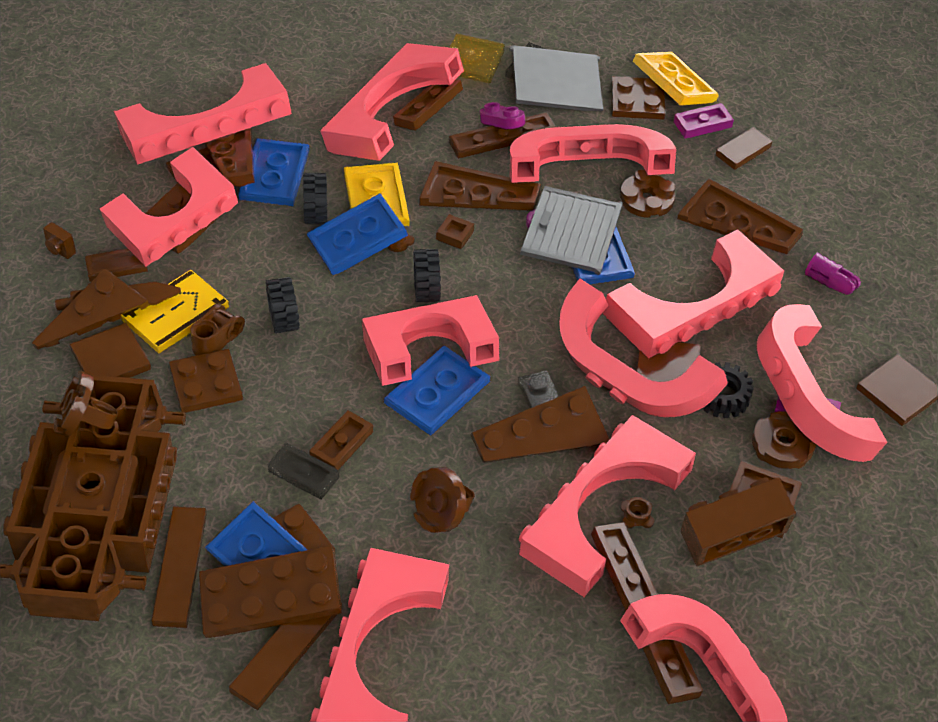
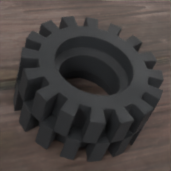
[303,173,328,224]
[413,249,441,302]
[265,277,300,334]
[704,362,754,418]

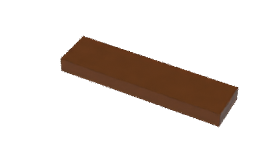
[449,112,556,159]
[152,506,207,628]
[229,603,342,710]

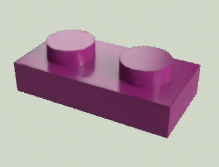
[674,103,734,139]

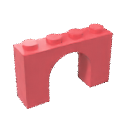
[100,147,238,267]
[362,295,499,386]

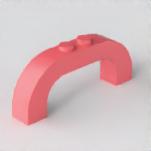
[510,124,676,183]
[559,279,728,417]
[757,304,887,462]
[620,594,788,722]

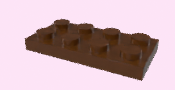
[199,545,342,638]

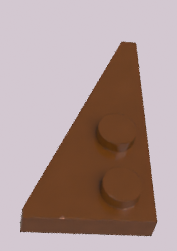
[32,268,149,350]

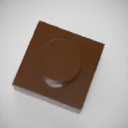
[436,214,474,249]
[43,222,76,259]

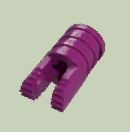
[805,252,861,295]

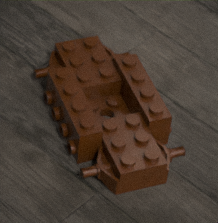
[0,375,186,621]

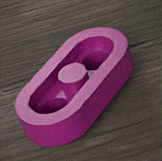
[479,102,525,129]

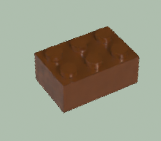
[681,477,796,566]

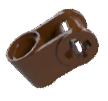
[190,304,245,355]

